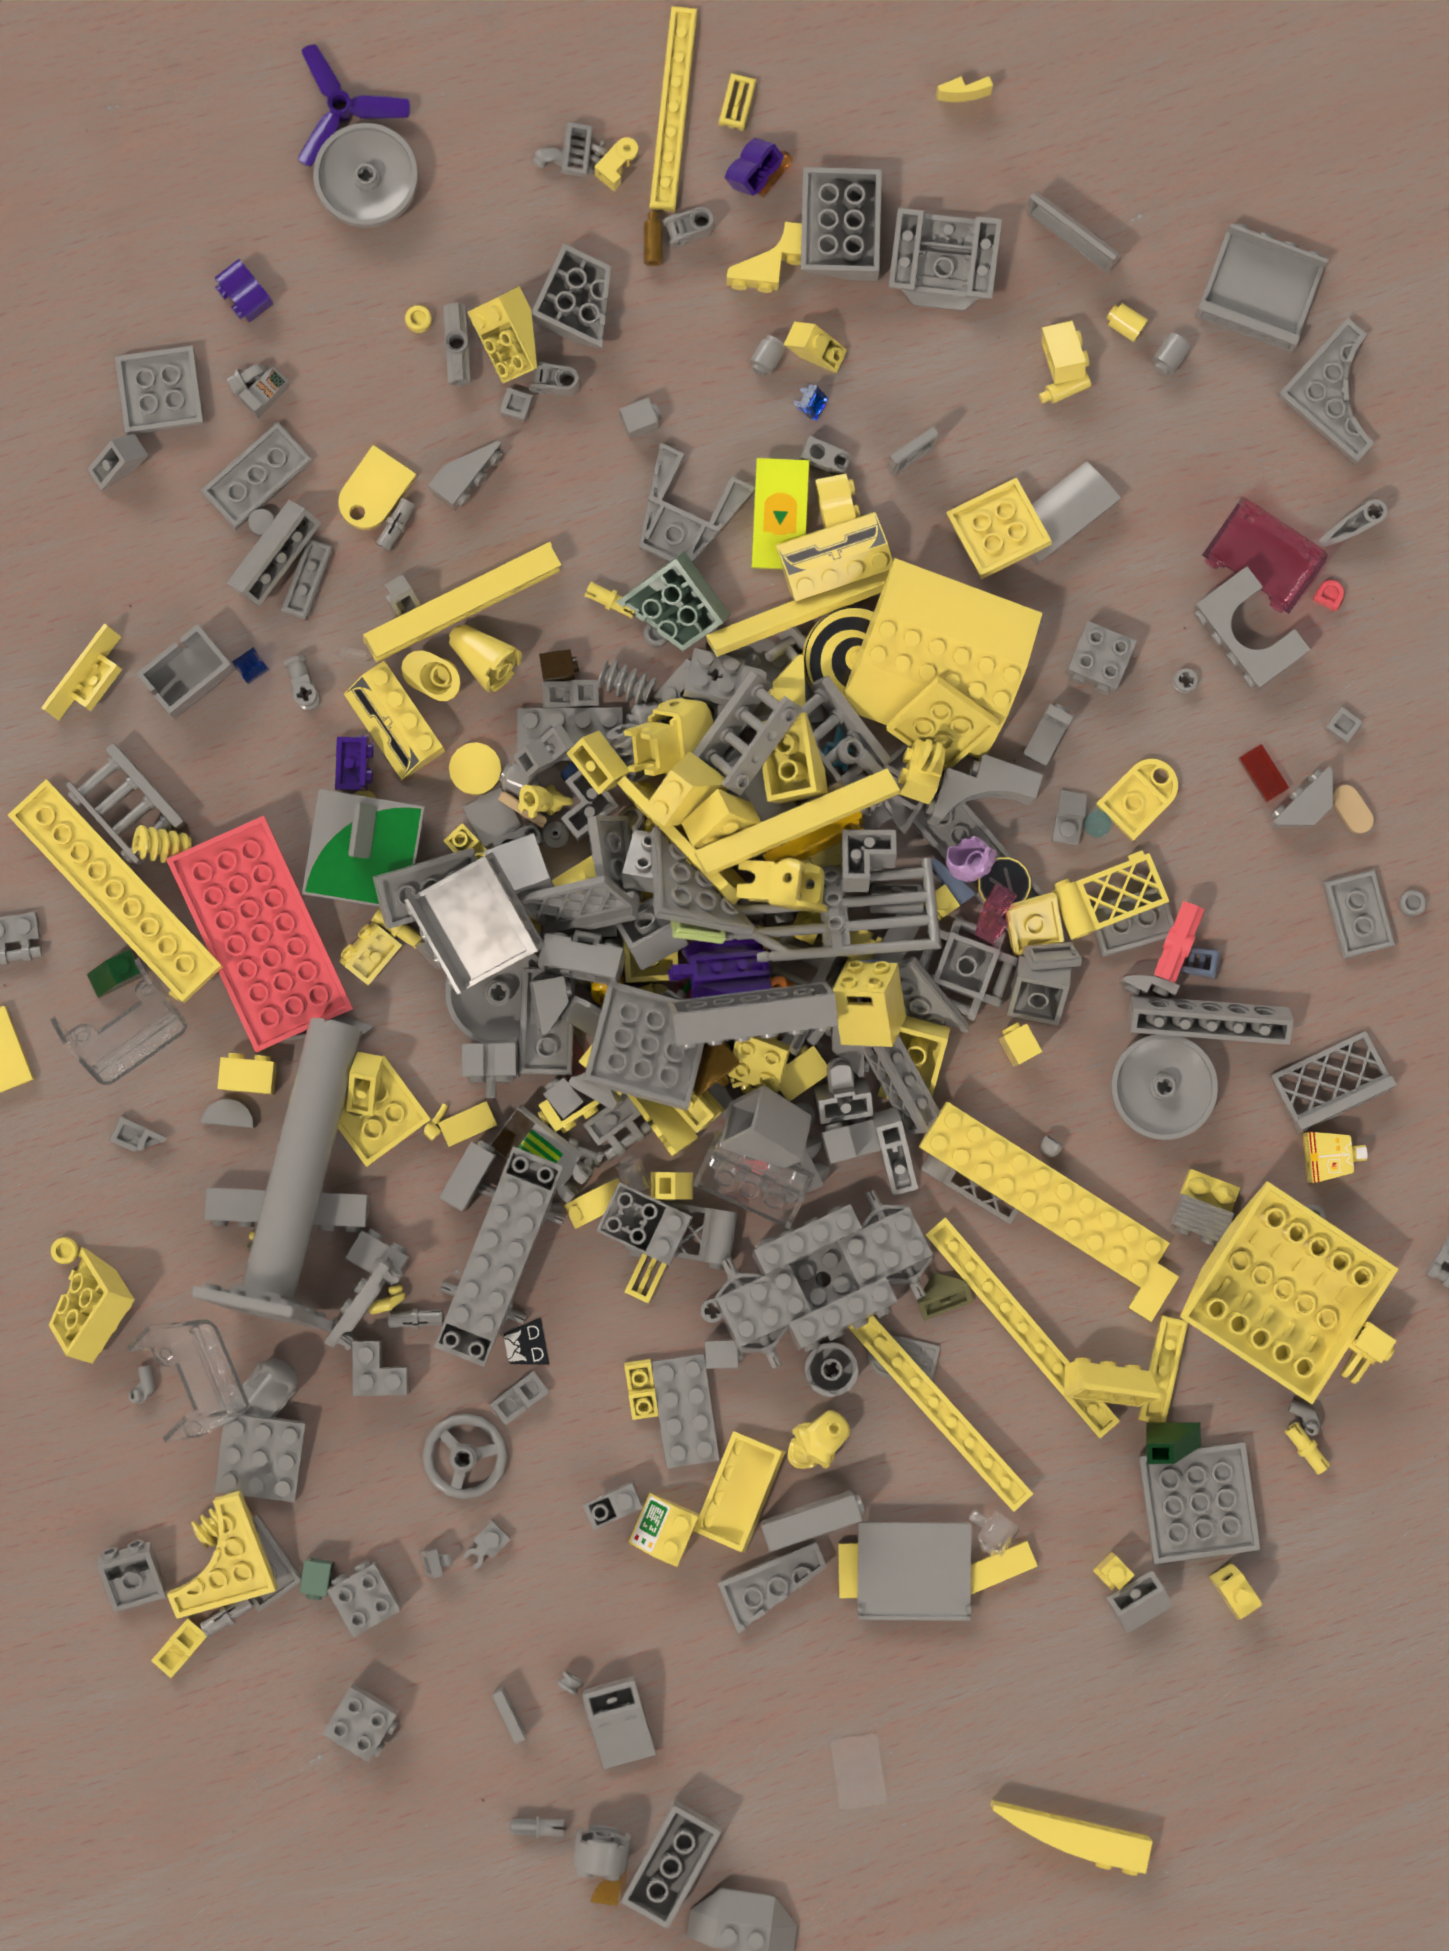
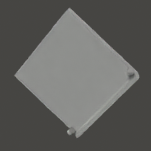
[857,1522,972,1621]

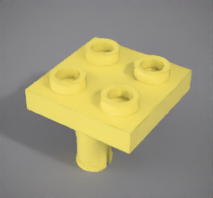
[727,1033,791,1093]

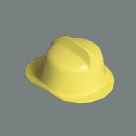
[401,650,461,701]

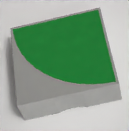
[302,789,425,907]

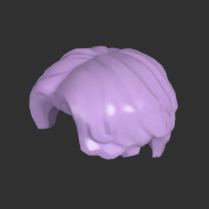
[946,836,997,882]

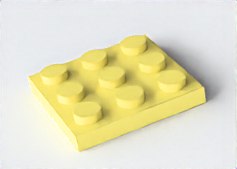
[946,477,1052,580]
[886,676,999,770]
[338,1056,432,1167]

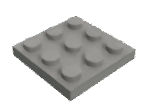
[115,346,204,435]
[214,1411,306,1502]

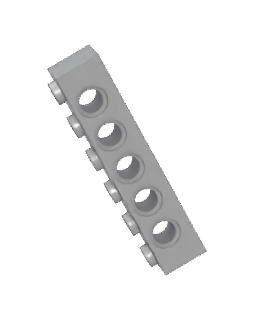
[1128,995,1294,1045]

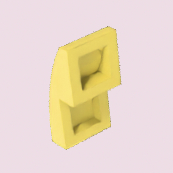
[935,76,993,102]
[151,1618,207,1678]

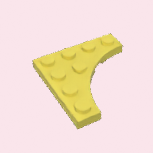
[167,1490,278,1619]

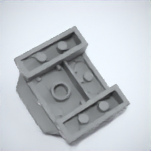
[889,208,1002,311]

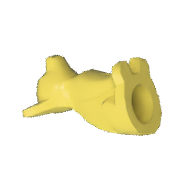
[518,784,574,818]

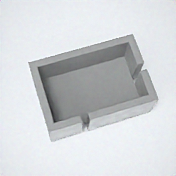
[136,624,236,719]

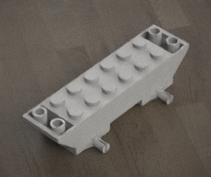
[434,1147,566,1367]

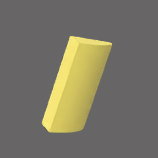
[694,1431,786,1552]

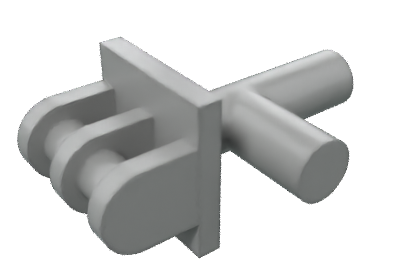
[765,625,807,662]

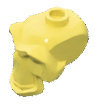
[787,1410,851,1469]

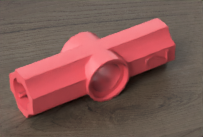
[1154,901,1204,983]

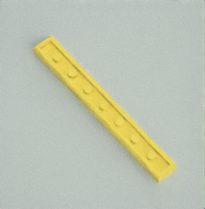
[650,6,697,212]
[706,570,890,657]
[695,768,900,877]

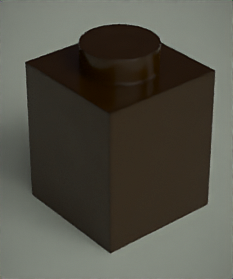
[539,649,579,682]

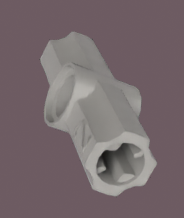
[443,303,471,386]

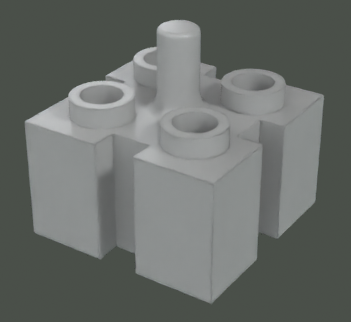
[462,1043,519,1098]

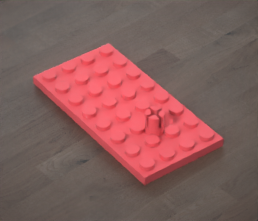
[166,815,353,1052]

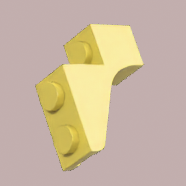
[727,222,802,293]

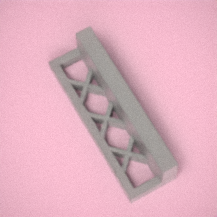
[860,1035,940,1134]

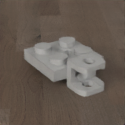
[683,648,767,705]

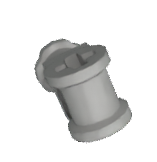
[283,655,320,711]

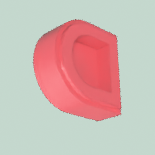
[1312,580,1344,612]

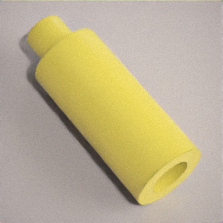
[1038,371,1091,404]

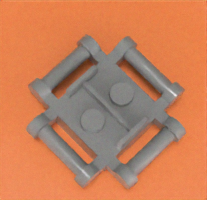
[919,914,1018,1021]

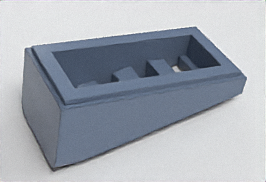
[932,858,976,906]
[1180,947,1221,979]

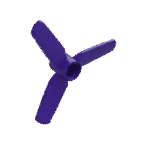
[298,44,410,167]

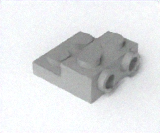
[97,1540,167,1612]

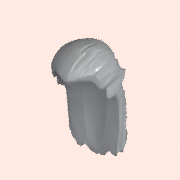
[221,1358,298,1424]

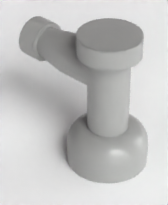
[568,1137,604,1183]

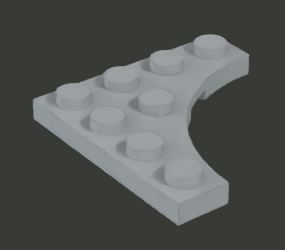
[1278,318,1374,464]

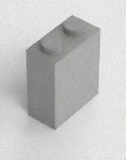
[439,1140,498,1211]

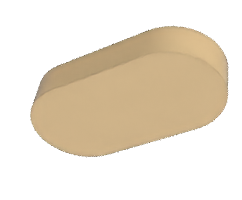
[1333,785,1374,834]

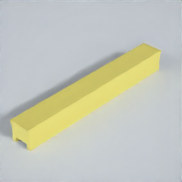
[363,542,561,663]

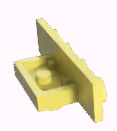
[41,624,122,721]

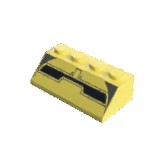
[776,512,893,601]
[344,661,446,781]

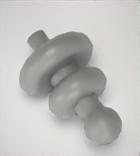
[587,140,608,175]

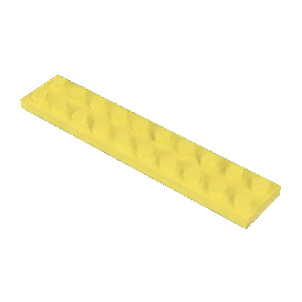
[8,779,223,1003]
[918,1102,1170,1288]

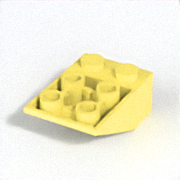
[467,286,537,383]

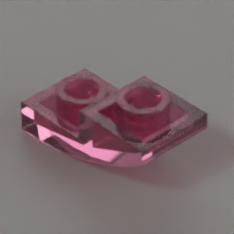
[975,884,1017,944]

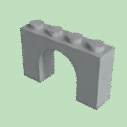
[1194,566,1311,691]

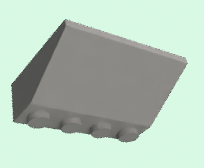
[801,167,882,281]

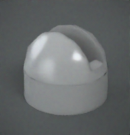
[1040,1135,1064,1157]

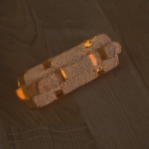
[758,150,793,197]

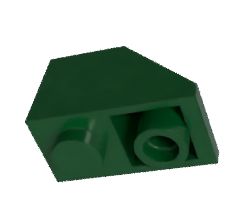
[1146,1422,1201,1464]

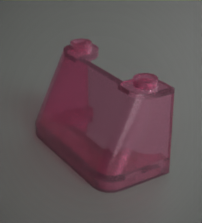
[1202,497,1328,614]

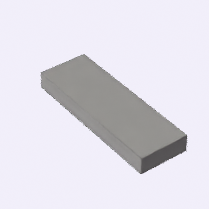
[281,538,334,621]

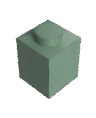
[299,1557,334,1600]

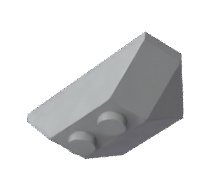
[687,1888,797,1951]

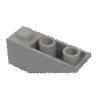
[428,441,503,510]

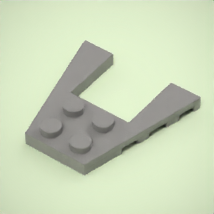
[639,443,755,563]

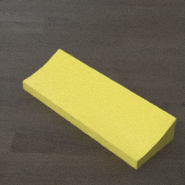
[617,776,747,905]

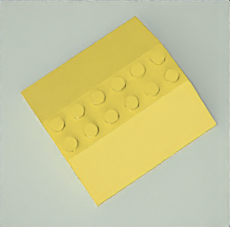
[843,558,1042,759]
[1180,1182,1398,1404]

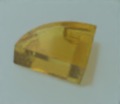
[590,1877,621,1906]

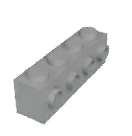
[226,500,321,607]

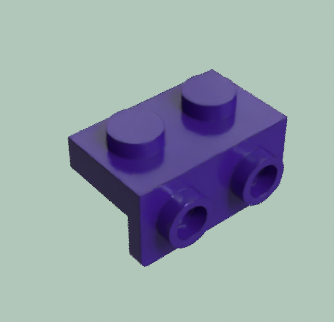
[335,735,374,791]

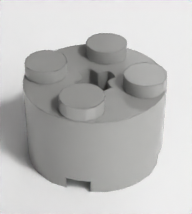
[804,1341,858,1397]
[573,1825,631,1881]

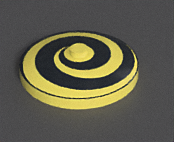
[802,607,874,694]

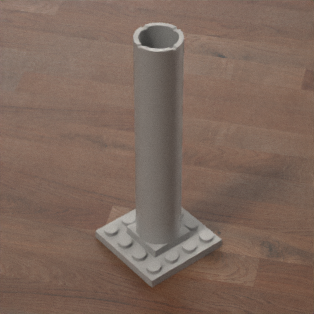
[192,1018,362,1332]

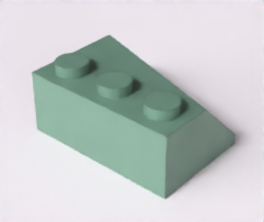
[616,551,731,651]

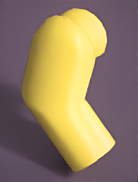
[368,1284,405,1315]

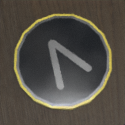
[978,858,1031,910]

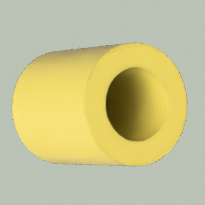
[1106,303,1148,342]

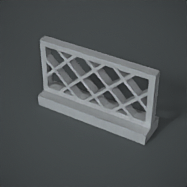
[518,875,640,937]
[1270,1031,1397,1135]

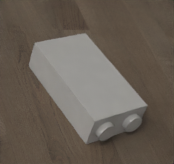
[760,1490,865,1552]

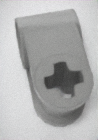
[662,207,714,248]
[529,362,581,396]

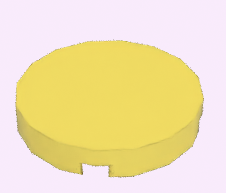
[449,742,502,796]

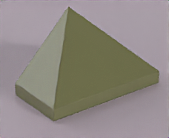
[917,1273,973,1321]

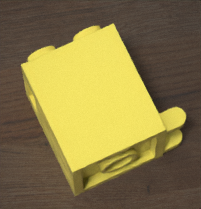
[833,960,906,1047]

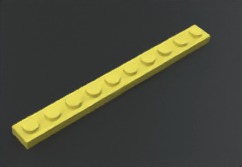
[925,1217,1120,1438]
[848,1316,1033,1512]

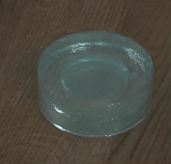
[1084,811,1111,838]

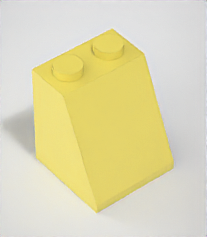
[643,751,728,826]

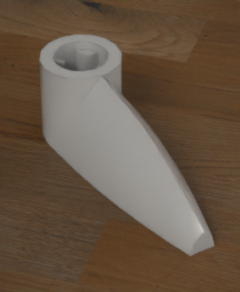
[1318,498,1387,548]

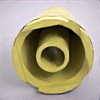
[449,624,522,693]

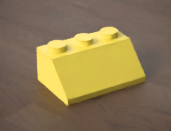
[1064,1358,1160,1407]

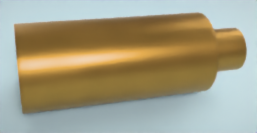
[644,211,663,266]

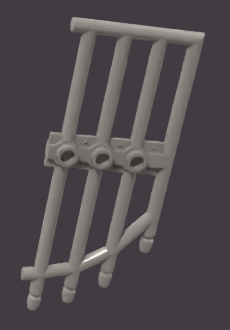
[712,858,941,962]

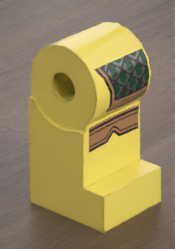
[594,137,638,192]

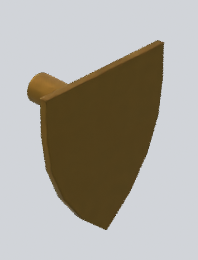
[693,1042,741,1097]

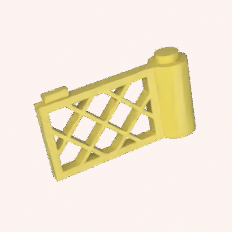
[1051,850,1169,940]

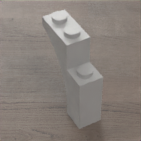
[925,754,1043,826]

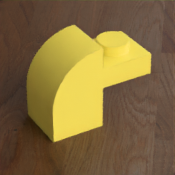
[651,1172,693,1199]
[564,1178,621,1229]

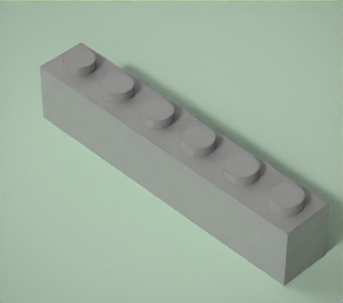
[205,1188,370,1232]

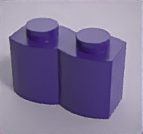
[724,138,784,196]
[214,259,273,323]

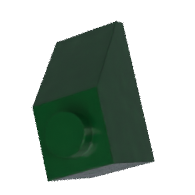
[87,949,146,998]

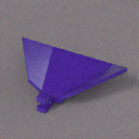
[668,922,772,998]

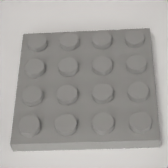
[583,981,704,1111]
[1138,1442,1260,1564]

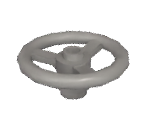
[422,1413,508,1499]

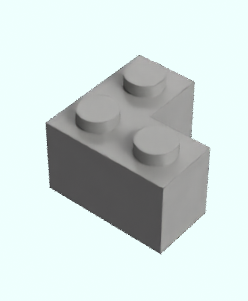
[561,770,620,842]
[841,830,897,892]
[820,1117,881,1164]
[352,1340,410,1396]

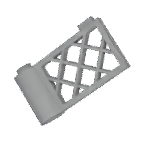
[920,1154,1018,1225]
[625,1201,738,1270]

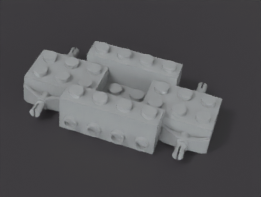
[714,1189,933,1369]

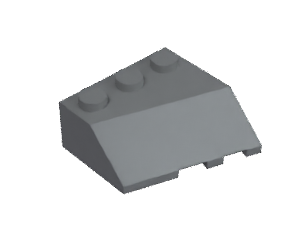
[532,243,611,349]

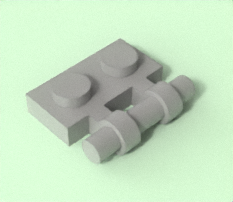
[0,912,42,966]
[583,1094,652,1161]

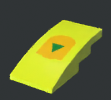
[752,458,809,569]

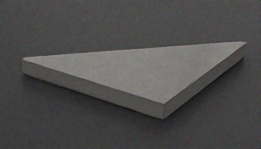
[651,826,754,936]
[831,957,970,1032]

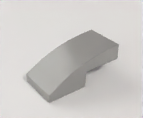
[542,680,599,708]
[489,1371,549,1426]

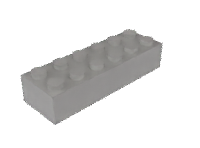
[667,982,838,1049]

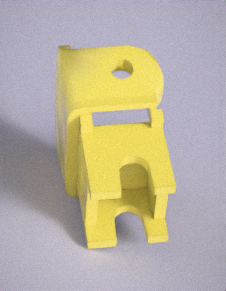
[624,698,713,776]
[736,858,828,913]

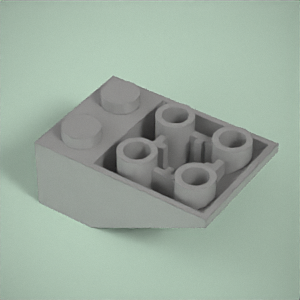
[596,1182,693,1265]
[582,1675,656,1769]

